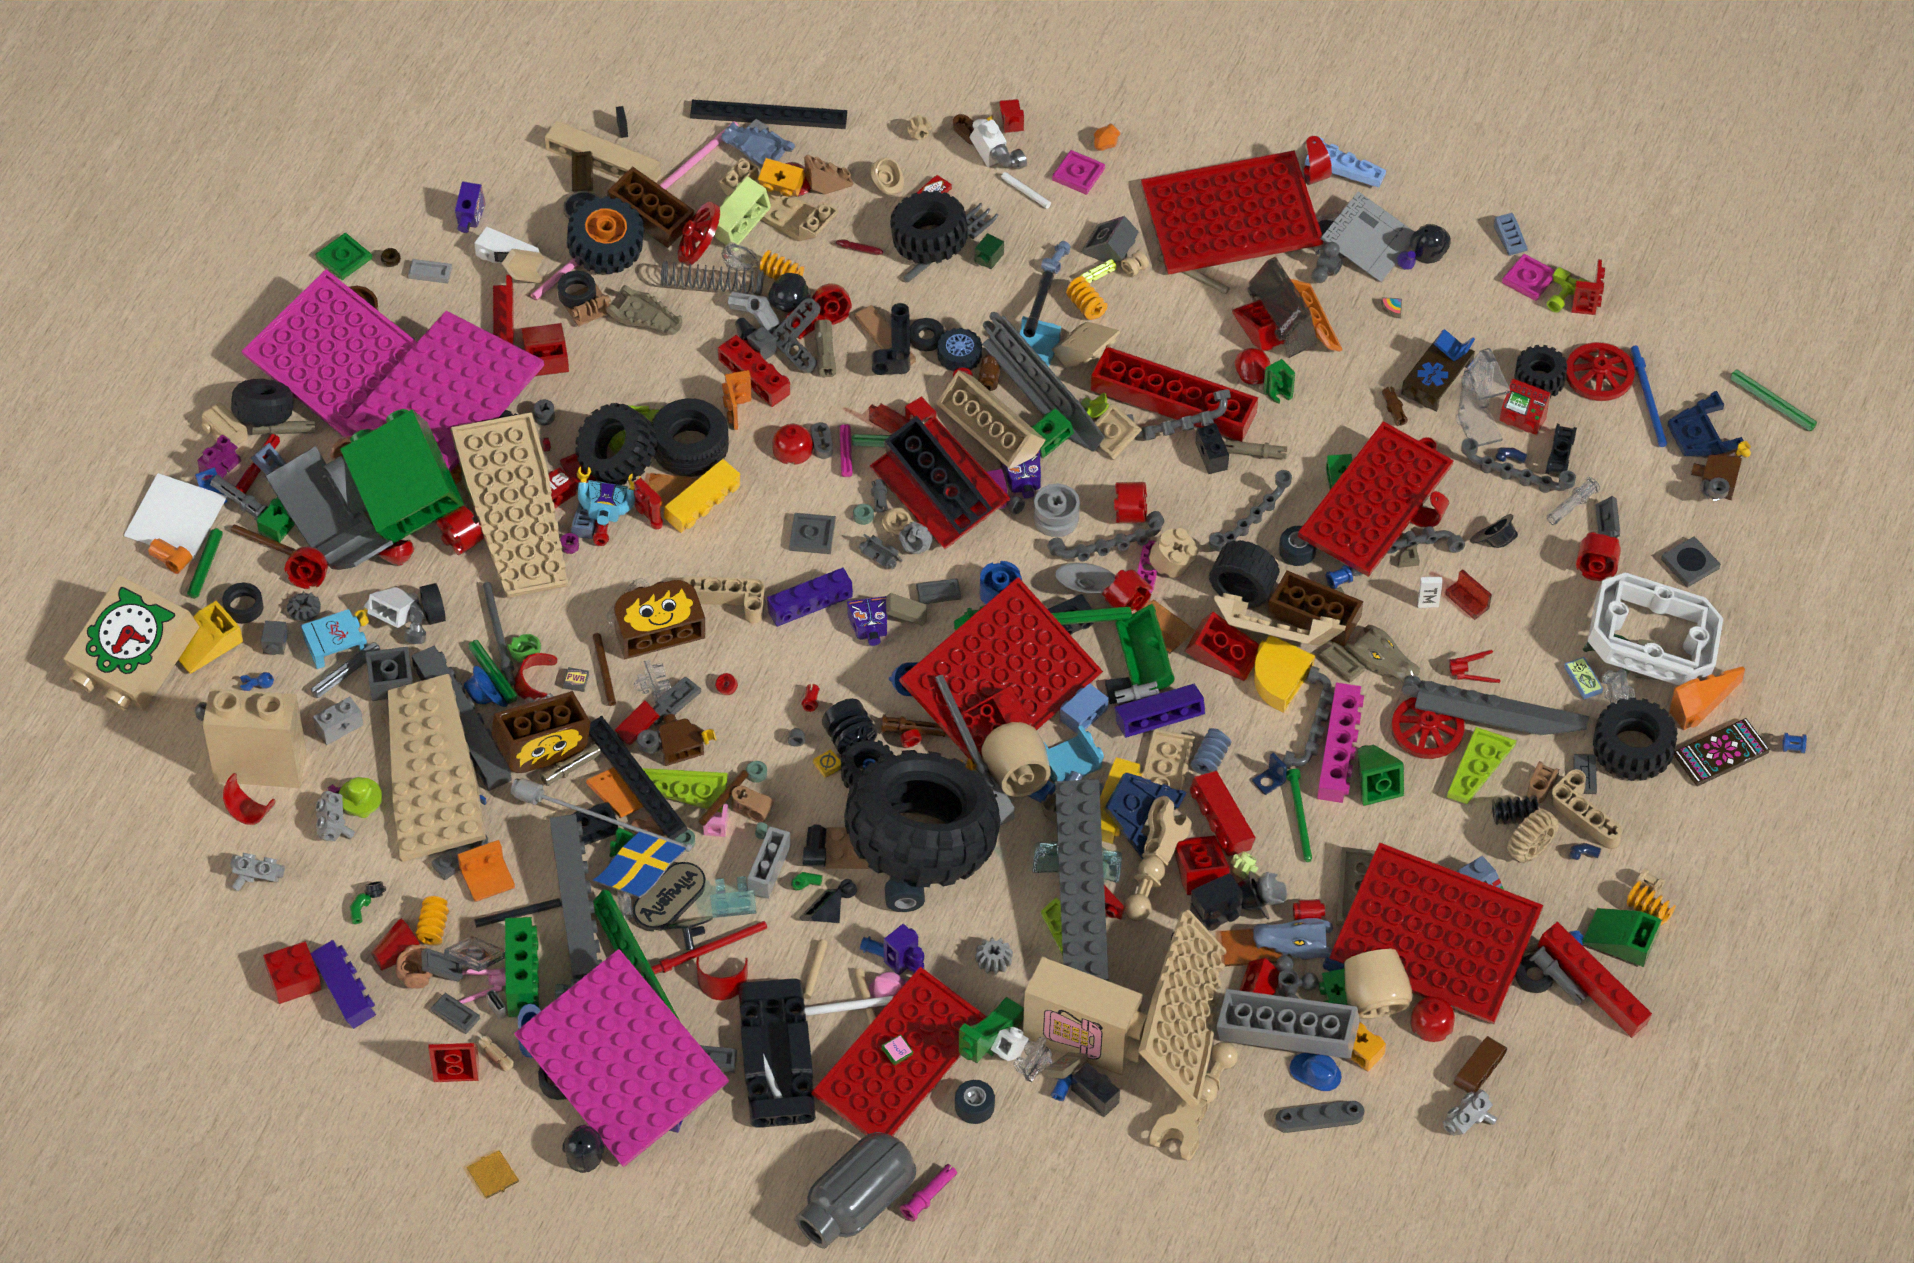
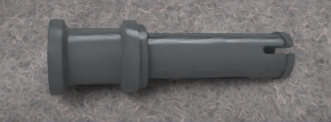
[210,475,268,521]
[1529,946,1588,1005]

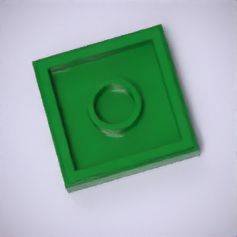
[315,232,372,280]

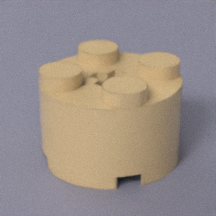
[1149,528,1199,578]

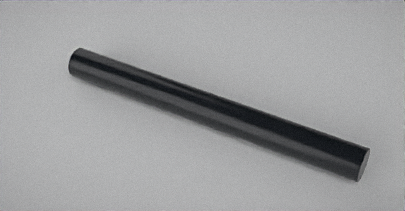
[474,898,562,928]

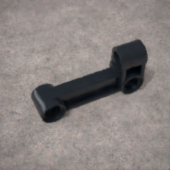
[872,303,911,375]

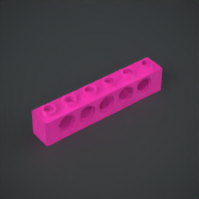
[1317,682,1364,803]

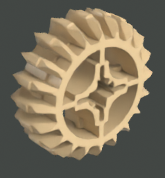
[1507,809,1559,864]

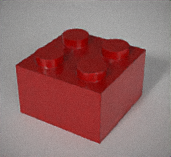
[263,941,321,1004]

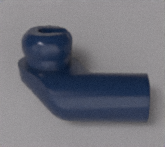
[1495,447,1527,463]
[1569,843,1601,860]

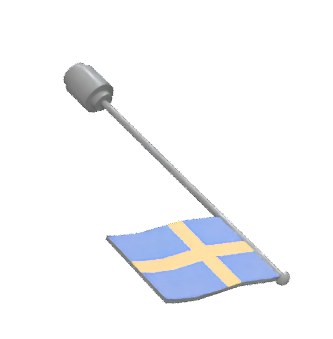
[511,778,692,898]

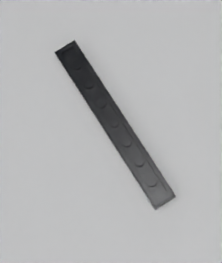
[690,99,848,129]
[589,716,688,840]

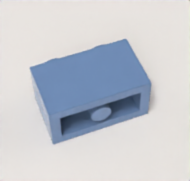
[1060,683,1108,733]

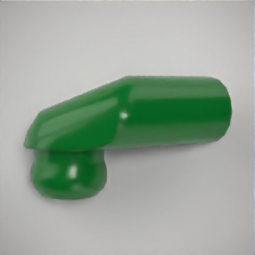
[791,872,823,890]
[350,893,371,924]

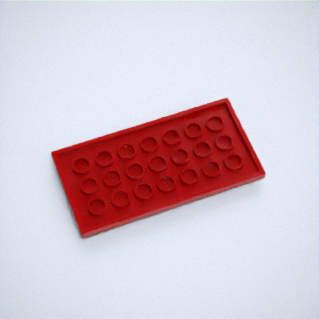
[1297,421,1454,577]
[812,966,987,1136]

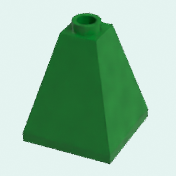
[1358,744,1404,806]

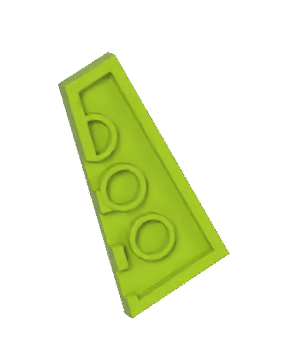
[1447,727,1517,804]
[642,768,728,813]

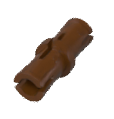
[1382,386,1408,426]

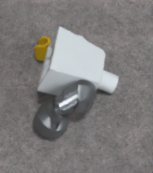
[969,115,1027,170]
[354,587,426,644]

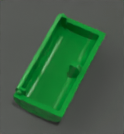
[1115,603,1175,691]

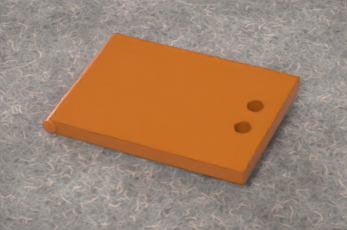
[586,768,643,818]

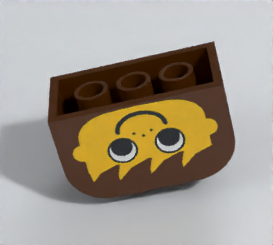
[614,580,705,660]
[492,691,591,773]

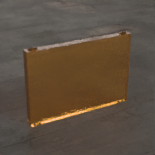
[648,473,699,507]
[1145,599,1195,654]
[1220,929,1281,967]

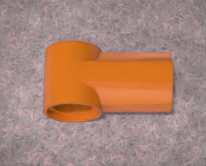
[148,538,193,574]

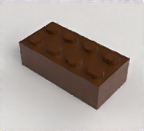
[607,166,694,248]
[1268,570,1364,646]

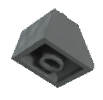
[1081,215,1139,262]

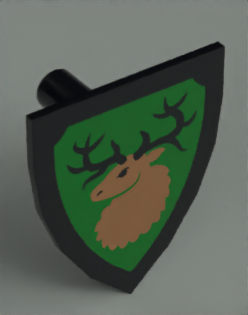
[660,916,713,950]

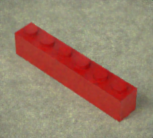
[1537,921,1653,1038]

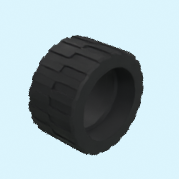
[1209,540,1280,608]

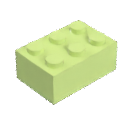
[714,176,771,250]

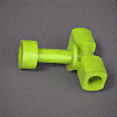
[1547,267,1590,313]

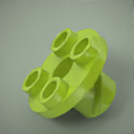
[339,777,382,818]

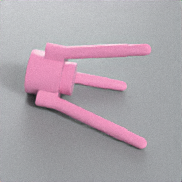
[459,968,506,1004]

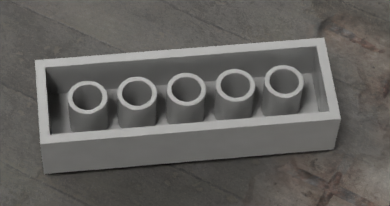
[1217,989,1360,1059]

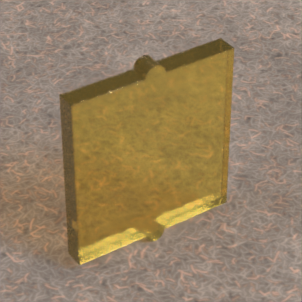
[467,1150,519,1199]

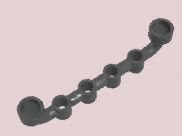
[1127,389,1231,441]
[1461,438,1576,493]
[1209,470,1292,552]
[1047,511,1165,562]
[1348,527,1465,576]
[1283,666,1334,769]

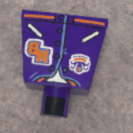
[455,181,486,233]
[1001,450,1041,499]
[847,596,887,646]

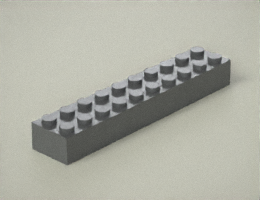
[1055,779,1109,981]

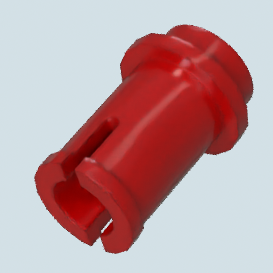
[593,520,609,546]
[801,684,820,712]

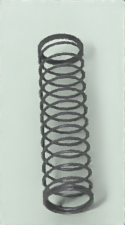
[661,261,764,295]

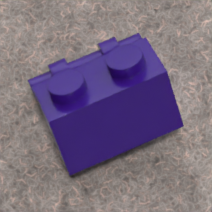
[884,924,925,975]

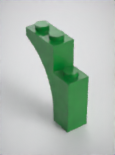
[959,996,1024,1063]

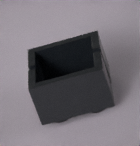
[1190,873,1243,931]

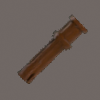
[881,714,946,737]

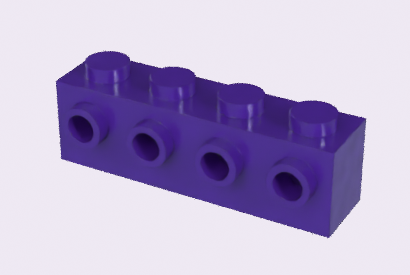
[767,567,853,627]
[1115,683,1205,738]
[310,940,376,1029]

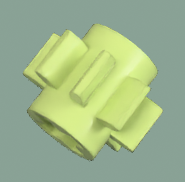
[1230,852,1258,879]

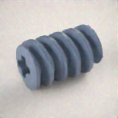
[1191,728,1232,775]

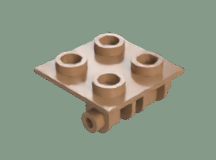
[564,283,611,327]

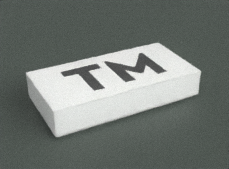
[1417,577,1442,608]

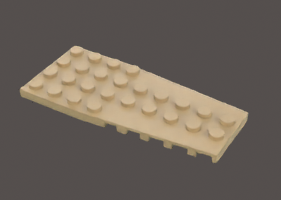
[450,412,568,598]
[388,674,486,862]
[1139,910,1226,1108]

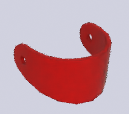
[1303,136,1332,186]
[1410,491,1450,528]
[514,653,558,702]
[223,773,276,825]
[696,957,748,1001]

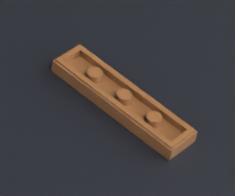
[855,305,916,365]

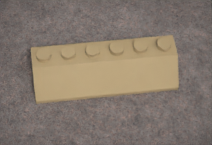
[936,370,1046,469]

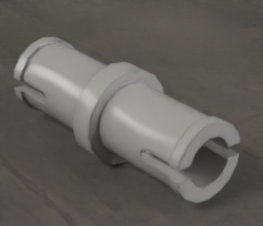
[1115,681,1159,704]

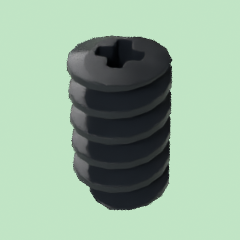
[1492,795,1539,825]

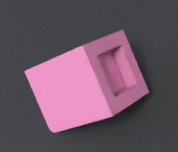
[703,804,728,837]

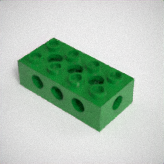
[505,917,539,1017]

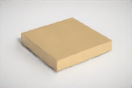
[1094,403,1142,460]

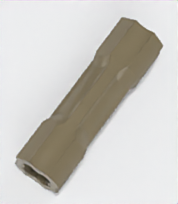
[814,319,836,378]

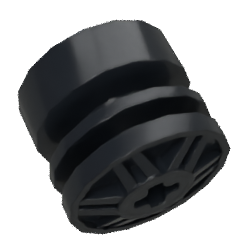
[822,698,877,755]

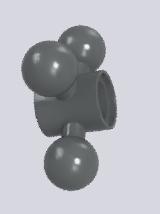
[1312,241,1346,283]
[1276,956,1319,999]

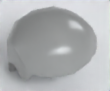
[1257,872,1287,905]

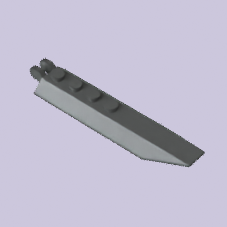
[982,311,1105,452]
[1402,675,1589,735]

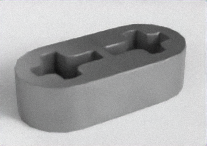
[811,422,833,459]

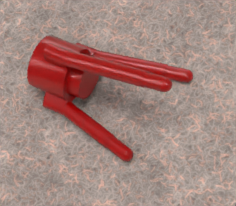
[1449,650,1501,683]

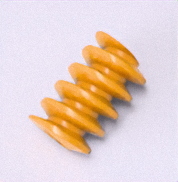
[760,250,804,280]
[1066,276,1108,320]
[1627,880,1676,926]
[415,896,449,946]

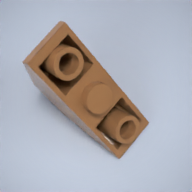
[804,154,854,194]

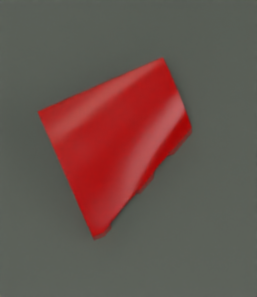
[371,918,420,971]

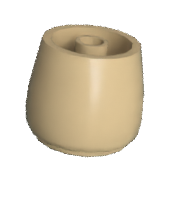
[982,722,1050,797]
[1344,949,1413,1019]

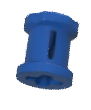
[1326,565,1353,589]
[1782,733,1807,754]

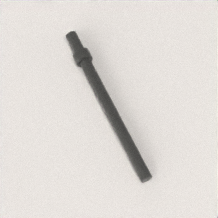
[482,582,516,686]
[935,675,995,789]

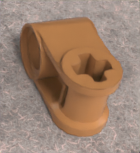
[1527,761,1560,803]
[731,786,774,822]

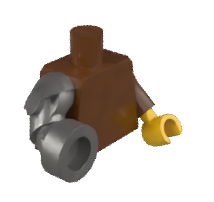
[1691,441,1751,501]
[637,714,717,766]

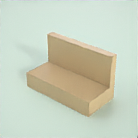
[502,248,544,283]

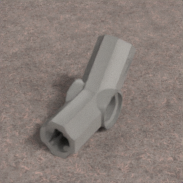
[728,292,781,333]

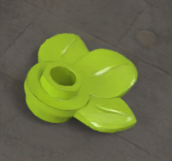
[1080,393,1109,420]

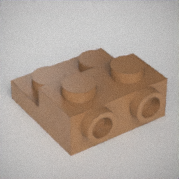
[826,827,870,869]

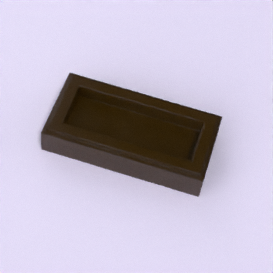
[572,151,593,193]

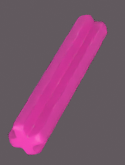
[840,424,852,477]

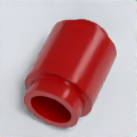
[1293,899,1325,920]

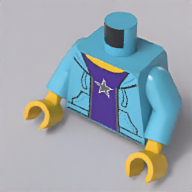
[577,467,641,525]

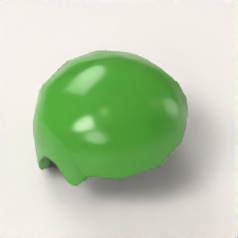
[507,634,542,663]

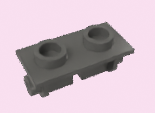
[859,534,902,569]

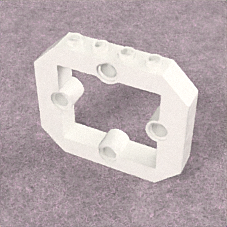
[1588,572,1723,685]

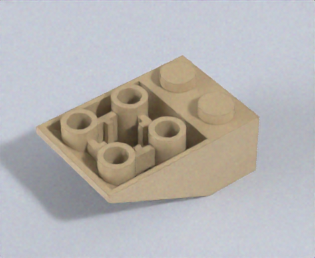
[1052,322,1121,368]

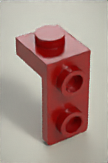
[999,99,1024,133]

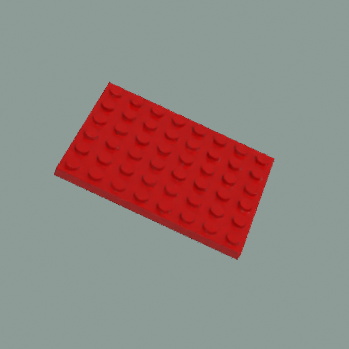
[1141,150,1324,275]
[899,577,1103,766]
[1329,842,1544,1024]

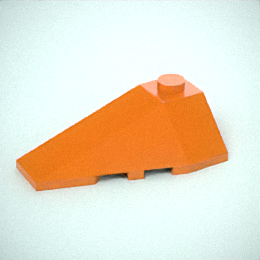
[1282,278,1343,352]
[1669,666,1745,730]

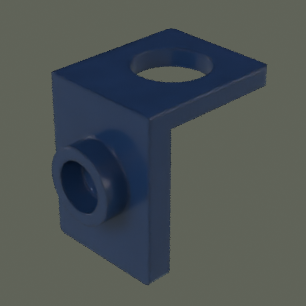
[1252,753,1287,795]

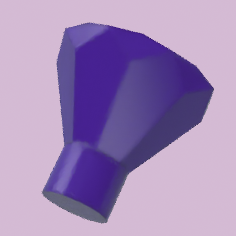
[1397,251,1416,270]

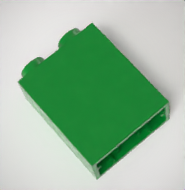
[340,409,464,544]

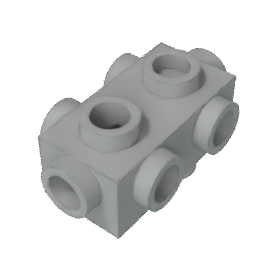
[316,791,355,842]
[230,853,285,891]
[1443,1089,1497,1136]

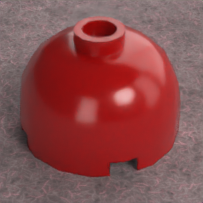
[811,283,852,325]
[772,423,813,465]
[284,546,328,589]
[1410,996,1455,1042]

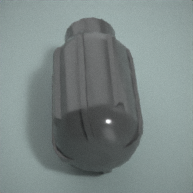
[795,1132,916,1249]

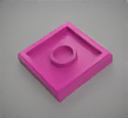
[1052,150,1105,195]
[1502,254,1556,301]

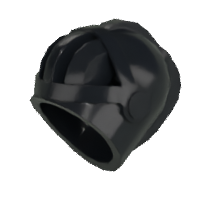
[1410,224,1451,264]
[768,273,810,313]
[562,1125,604,1173]

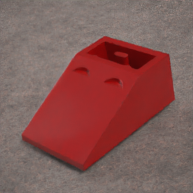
[521,323,569,376]
[961,686,1034,753]

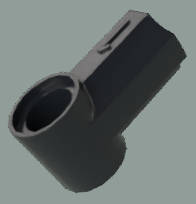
[803,824,827,867]

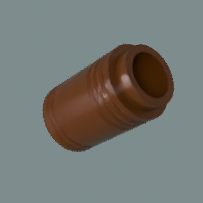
[978,354,1001,391]

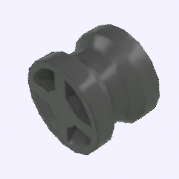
[534,399,555,426]

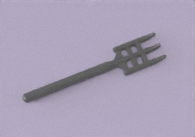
[904,203,998,282]

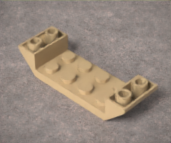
[718,158,838,241]
[1214,593,1346,646]

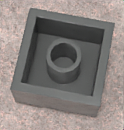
[365,646,413,701]

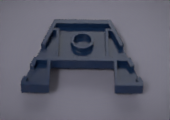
[1667,391,1744,457]
[1104,773,1187,859]

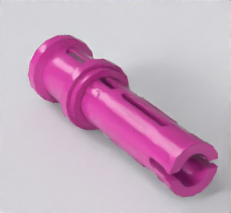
[900,1164,957,1222]

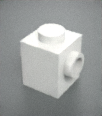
[990,1027,1029,1061]

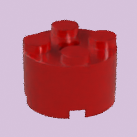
[1114,482,1147,524]
[436,506,484,555]
[1576,532,1621,581]
[1102,570,1153,611]

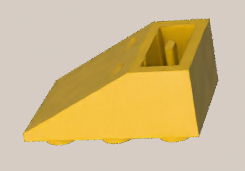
[178,600,243,674]

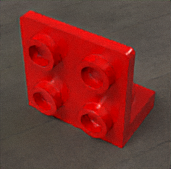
[1571,259,1605,315]

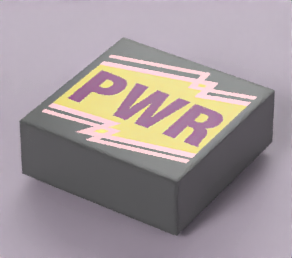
[563,667,589,692]

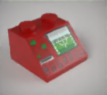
[1499,379,1551,435]

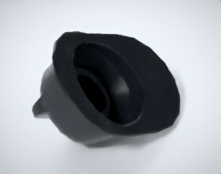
[1470,514,1518,548]
[1237,871,1270,920]

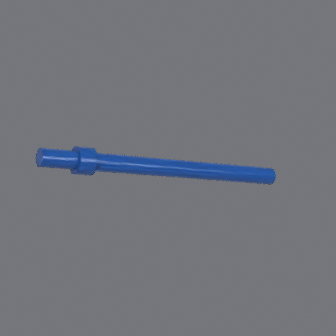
[1631,345,1667,447]

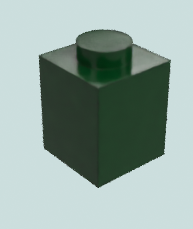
[974,233,1004,269]

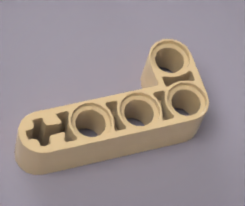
[684,576,765,623]
[1552,769,1622,849]

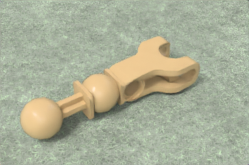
[1124,796,1192,921]
[1150,1042,1238,1161]

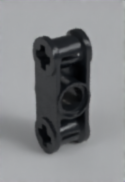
[1545,423,1577,475]

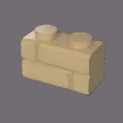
[202,402,248,446]

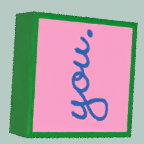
[882,1035,913,1066]

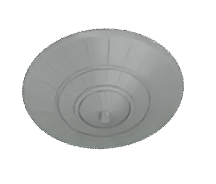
[1055,563,1115,593]

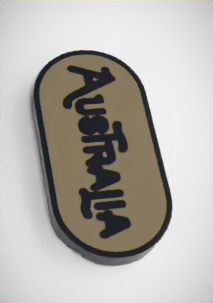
[633,862,706,932]

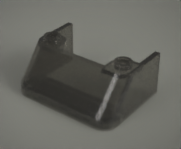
[1247,257,1317,358]

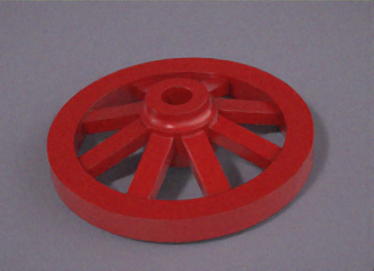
[678,202,720,266]
[1566,342,1635,401]
[1391,697,1465,759]

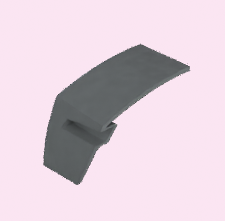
[265,446,393,570]

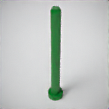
[1286,769,1312,862]

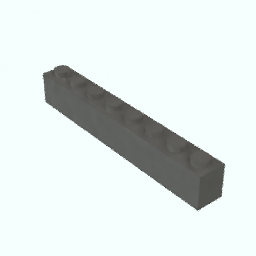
[412,645,512,791]
[550,814,602,984]

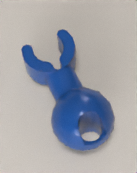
[240,672,274,691]

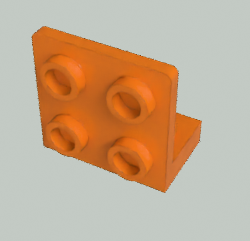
[722,370,751,430]
[458,840,515,902]

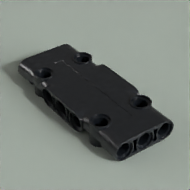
[738,979,816,1128]

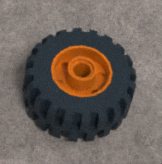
[567,196,644,274]

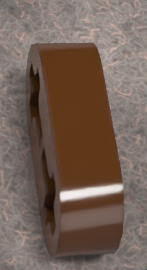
[953,114,974,145]

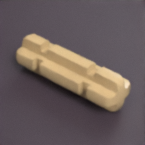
[478,1036,514,1071]

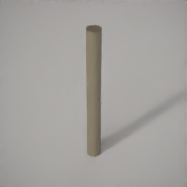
[1158,254,1230,294]

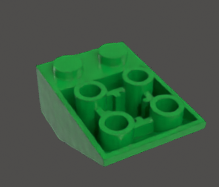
[1582,908,1662,967]

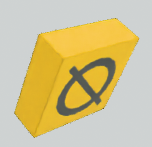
[813,749,841,778]

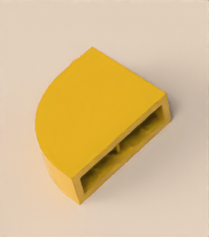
[1254,635,1315,713]

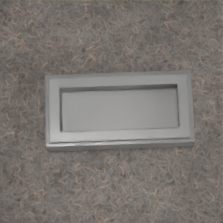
[408,259,452,284]

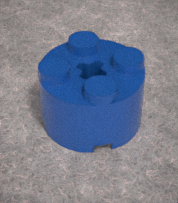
[980,561,1022,604]

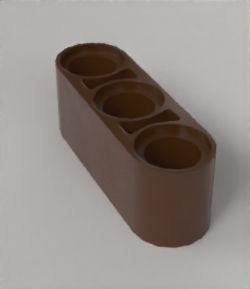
[1454,1036,1507,1093]

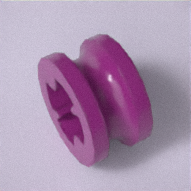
[560,533,579,554]

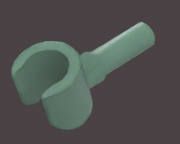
[755,822,768,839]

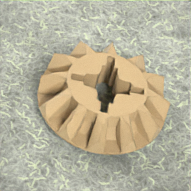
[882,508,915,537]

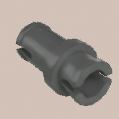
[871,479,888,512]

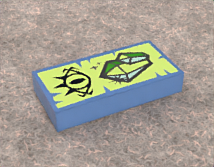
[1564,657,1603,700]

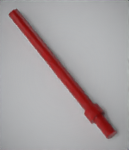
[651,921,768,974]

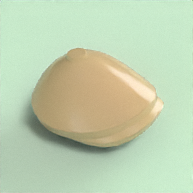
[870,157,904,195]

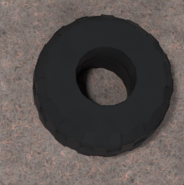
[231,379,293,427]

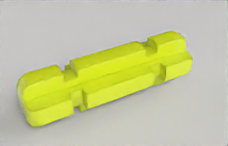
[1080,259,1116,283]

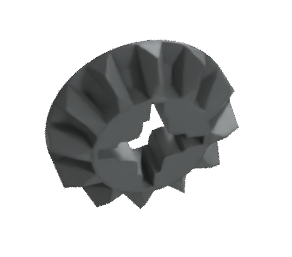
[287,591,321,621]

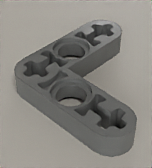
[773,298,820,373]

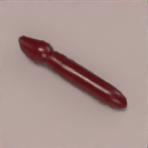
[836,239,884,255]

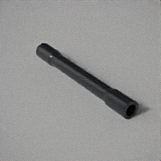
[1023,271,1054,338]

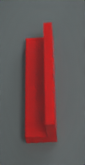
[493,275,514,345]

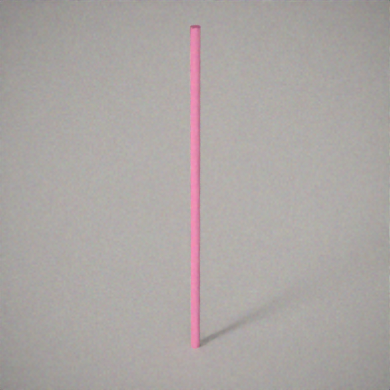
[531,121,739,300]

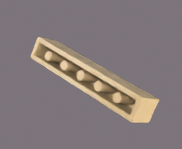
[545,121,661,182]

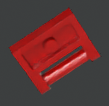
[634,478,663,530]

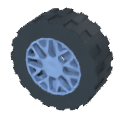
[937,328,982,372]

